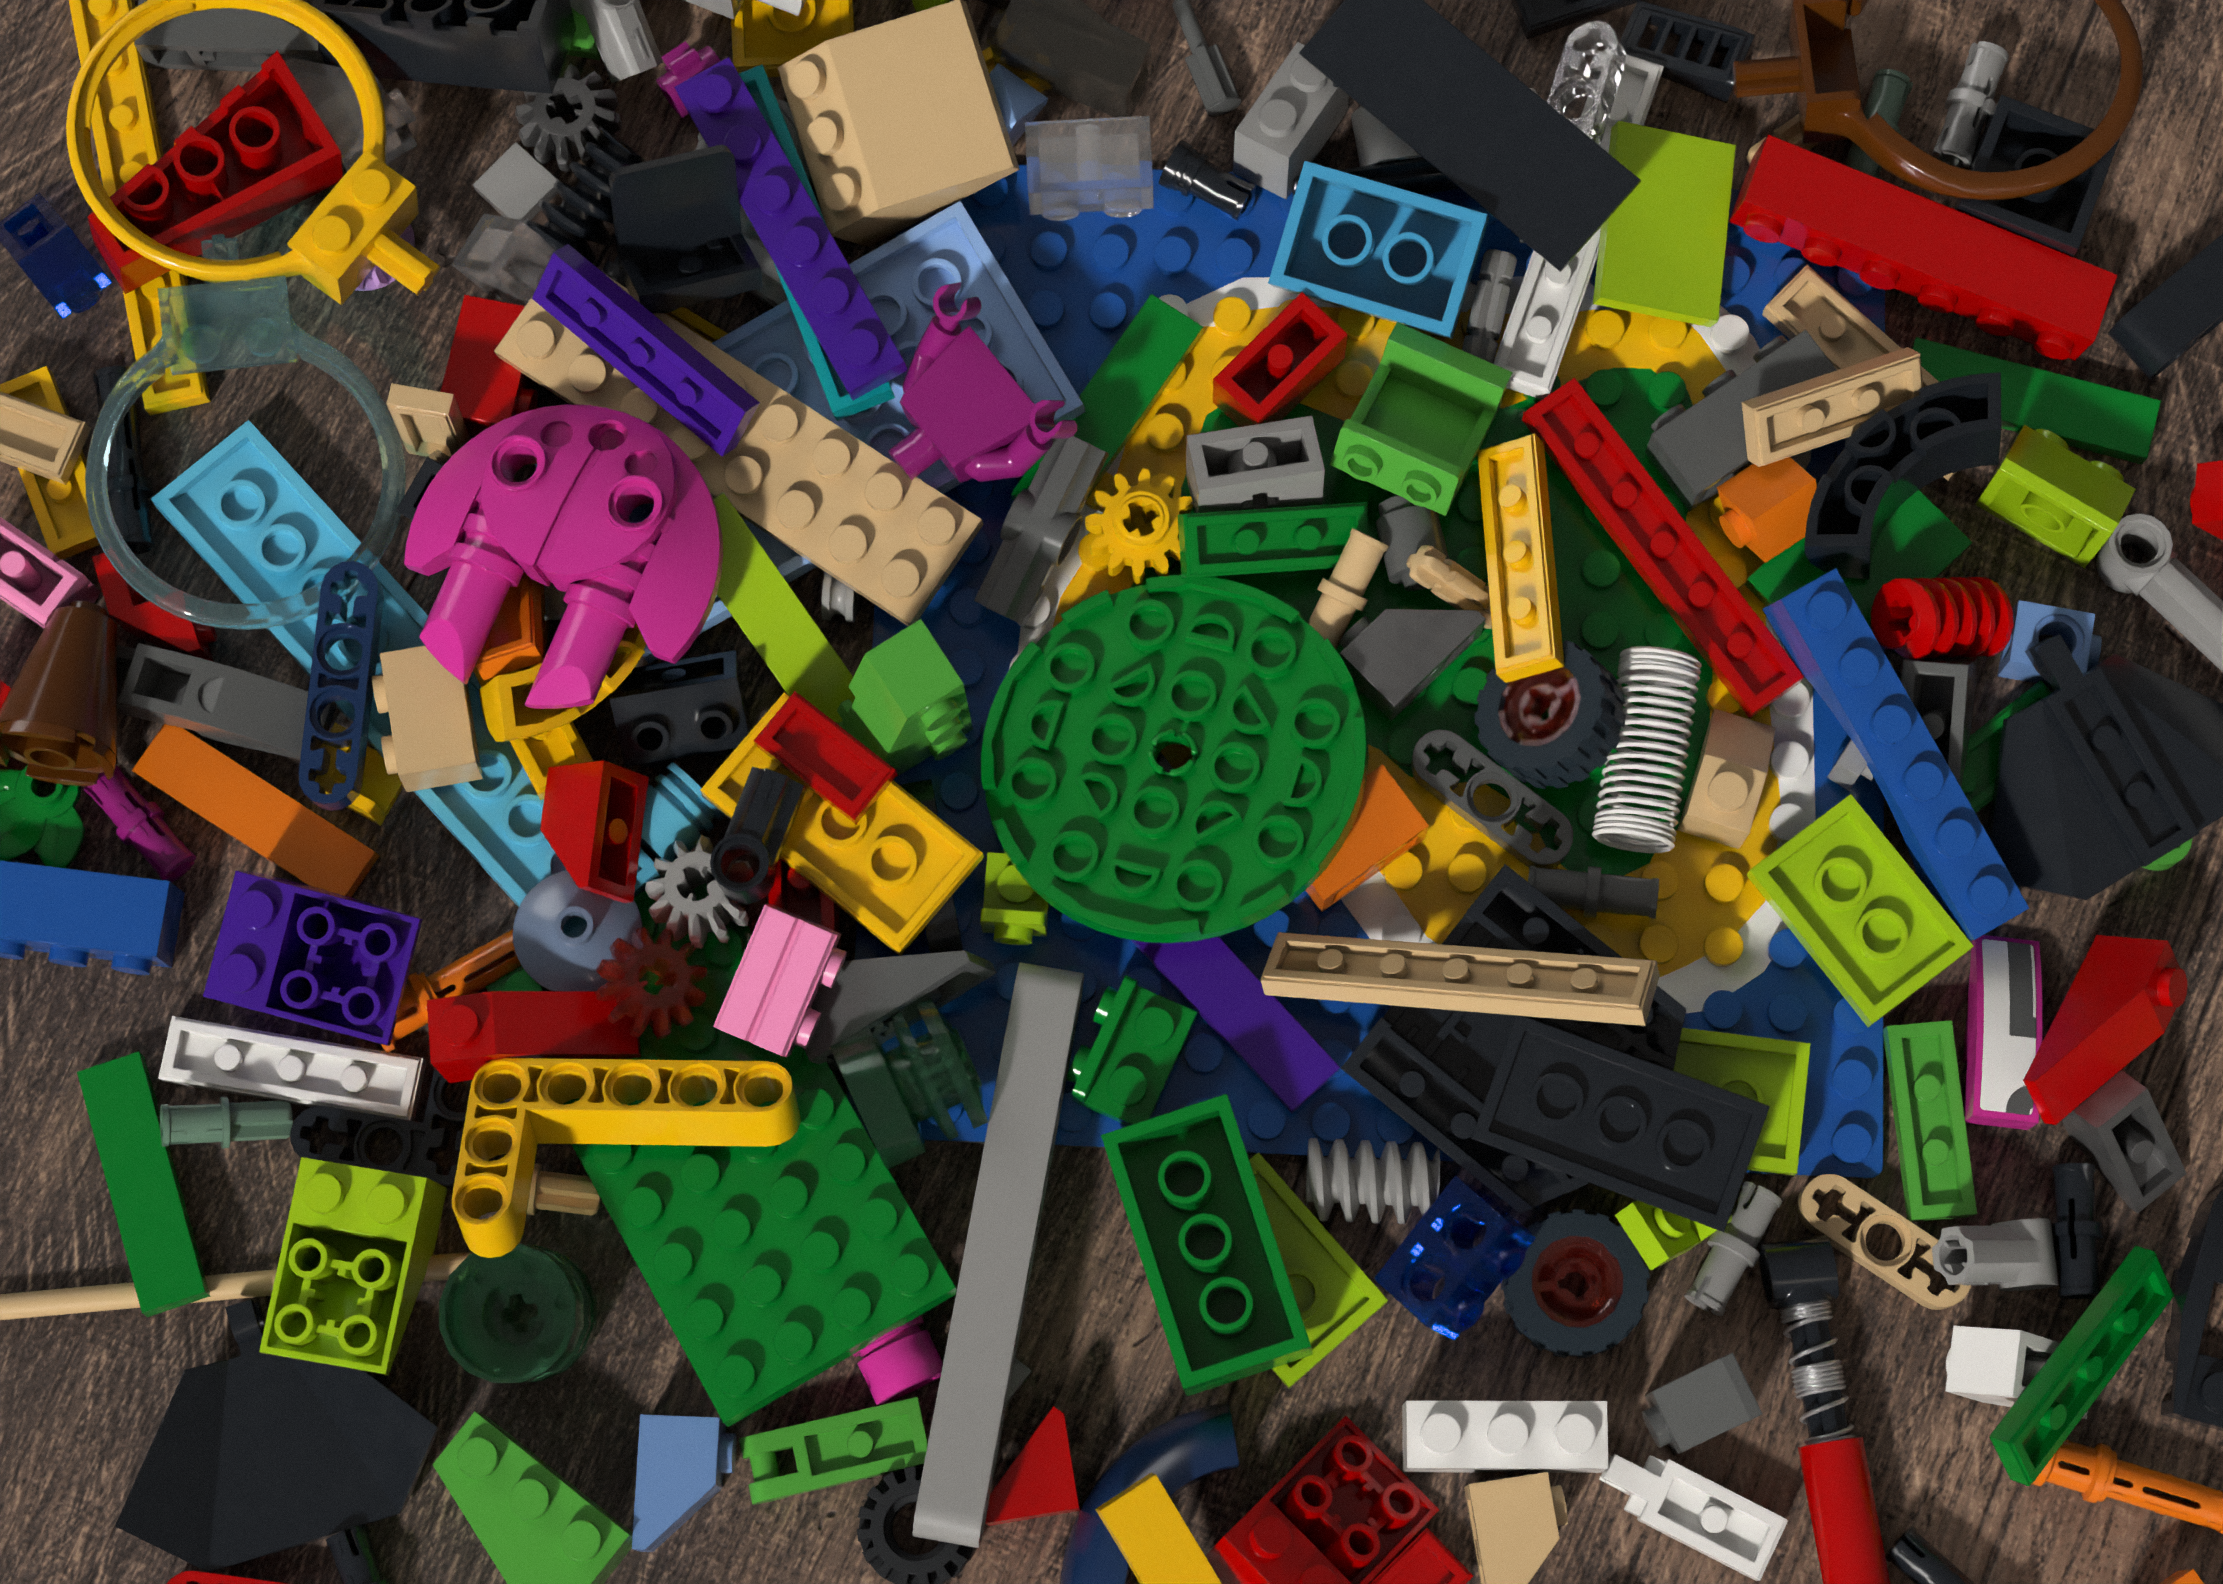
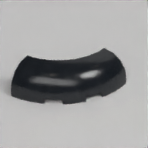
[1804,372,2002,580]

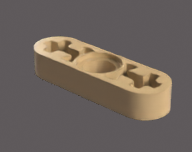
[1796,1174,1971,1310]

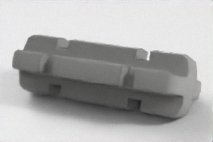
[1462,249,1517,364]

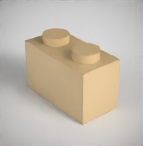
[372,646,483,792]

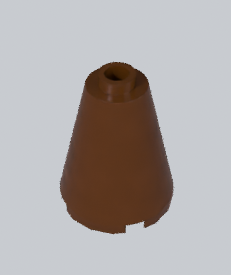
[0,601,117,786]

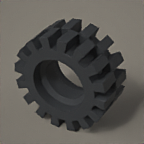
[857,1467,975,1584]

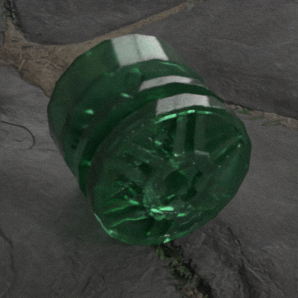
[829,999,989,1170]
[439,1244,597,1383]

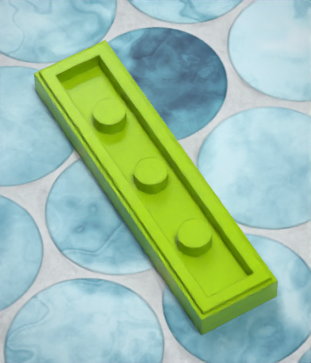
[713,492,855,723]

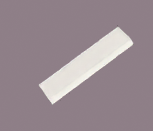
[158,1016,427,1121]

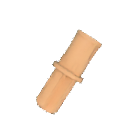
[527,1163,601,1216]

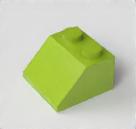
[1975,425,2135,568]

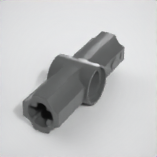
[974,436,1109,625]

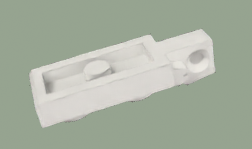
[1599,1454,1788,1581]

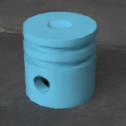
[641,762,726,862]

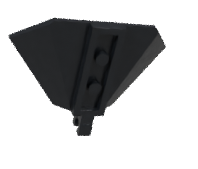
[1988,634,2223,900]
[115,1299,439,1572]

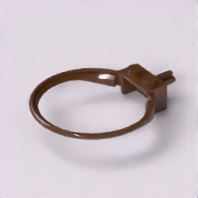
[1733,0,2143,200]

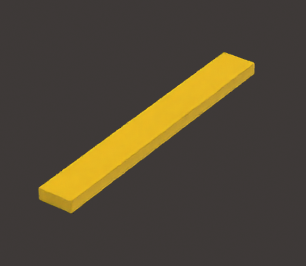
[69,0,211,416]

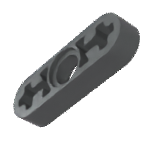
[1411,730,1573,869]

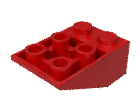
[1205,1416,1439,1584]

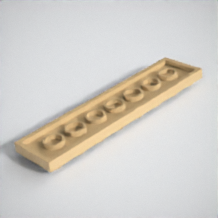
[494,274,983,626]

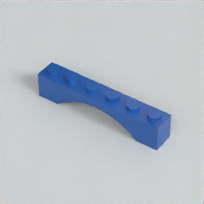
[1763,568,2029,941]

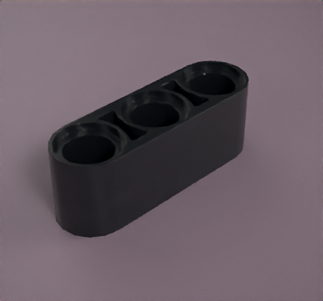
[2108,234,2223,380]

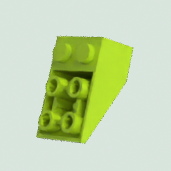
[259,1157,447,1375]

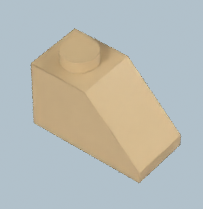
[1677,709,1776,849]
[1464,1472,1568,1584]

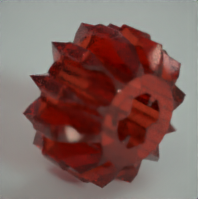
[595,927,707,1039]

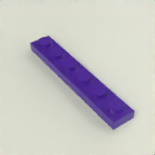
[674,57,908,401]

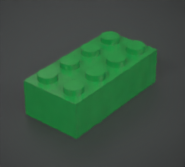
[1101,1094,1313,1396]

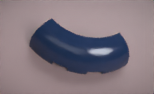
[1060,1402,1239,1584]

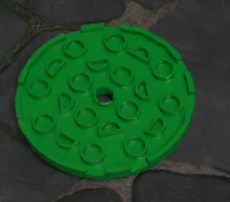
[981,575,1369,943]

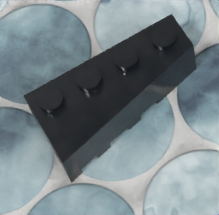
[311,0,576,94]

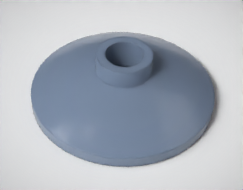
[513,870,643,991]

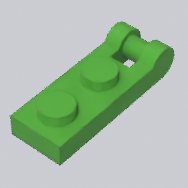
[739,1397,928,1505]

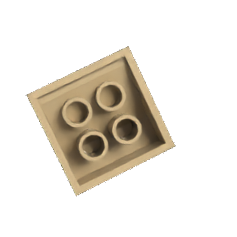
[777,0,1020,247]

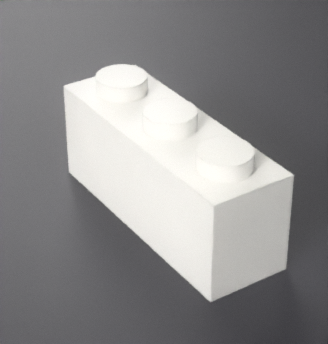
[1402,1401,1609,1473]

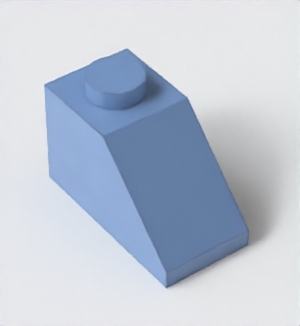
[632,1414,737,1552]

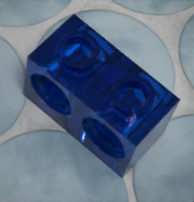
[1374,1176,1536,1341]

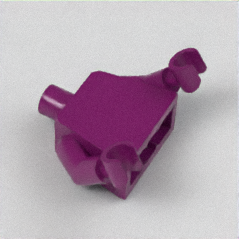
[888,282,1077,483]

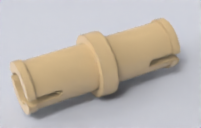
[1308,528,1389,650]

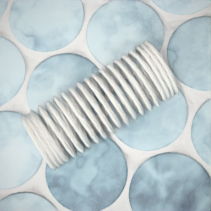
[1592,646,1702,853]

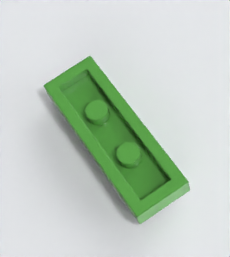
[1883,1020,1977,1222]

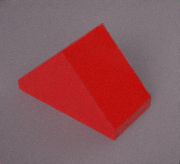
[985,1406,1080,1526]

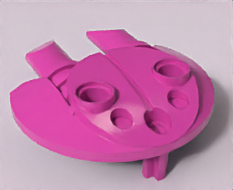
[404,405,723,709]

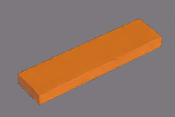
[131,724,379,898]

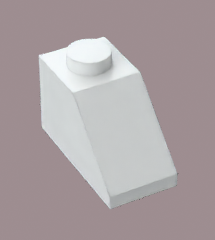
[1945,1326,2088,1419]

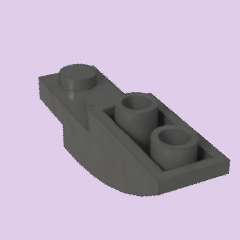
[117,643,337,759]

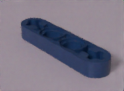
[299,561,384,811]

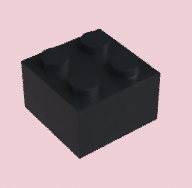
[1954,95,2120,257]

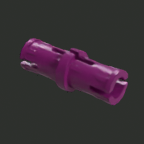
[84,764,197,882]

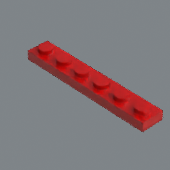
[1522,377,1804,719]

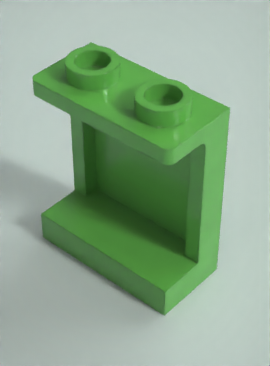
[1329,322,1513,516]

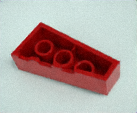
[87,50,343,294]

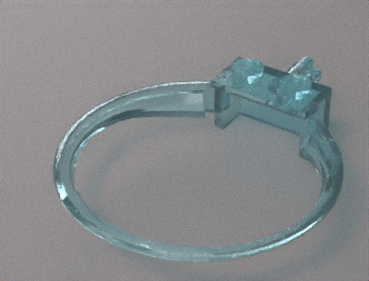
[85,234,406,630]

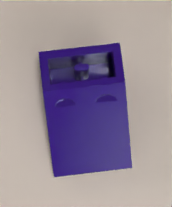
[203,871,423,1046]

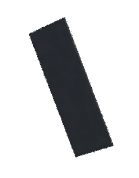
[1299,0,1641,272]

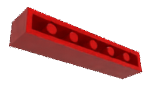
[1729,134,2118,361]

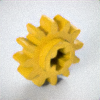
[1085,468,1193,585]

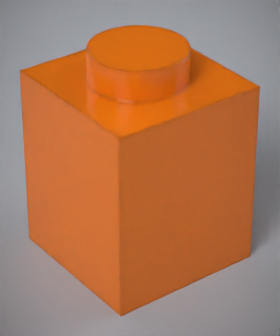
[1716,457,1817,563]

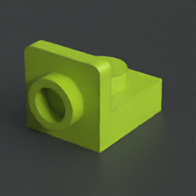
[980,852,1049,945]
[1615,1200,1732,1271]

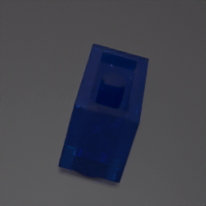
[0,192,112,319]

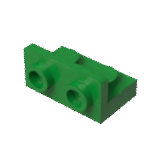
[1066,975,1197,1126]

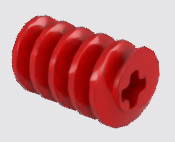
[1871,577,2014,659]

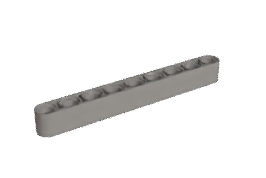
[912,962,1084,1548]

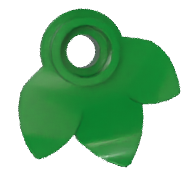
[0,765,85,868]

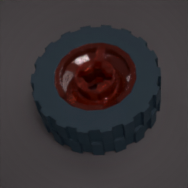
[1475,640,1626,789]
[1501,1209,1650,1359]

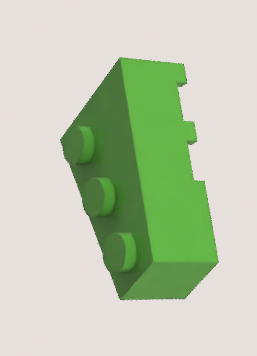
[837,619,973,779]
[432,1411,633,1584]

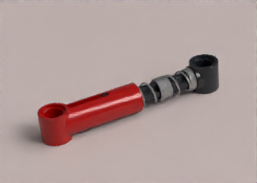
[1759,1235,1890,1584]

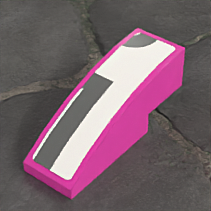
[1963,935,2042,1130]

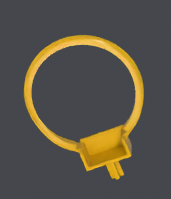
[66,0,440,305]

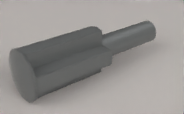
[1172,0,1242,117]

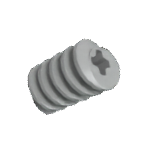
[1306,1138,1440,1225]

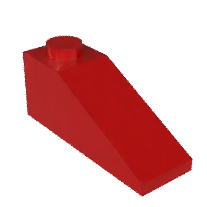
[2023,935,2188,1125]
[427,991,641,1083]

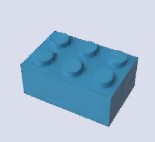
[1268,161,1489,340]

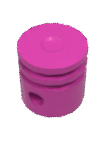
[853,1315,943,1406]

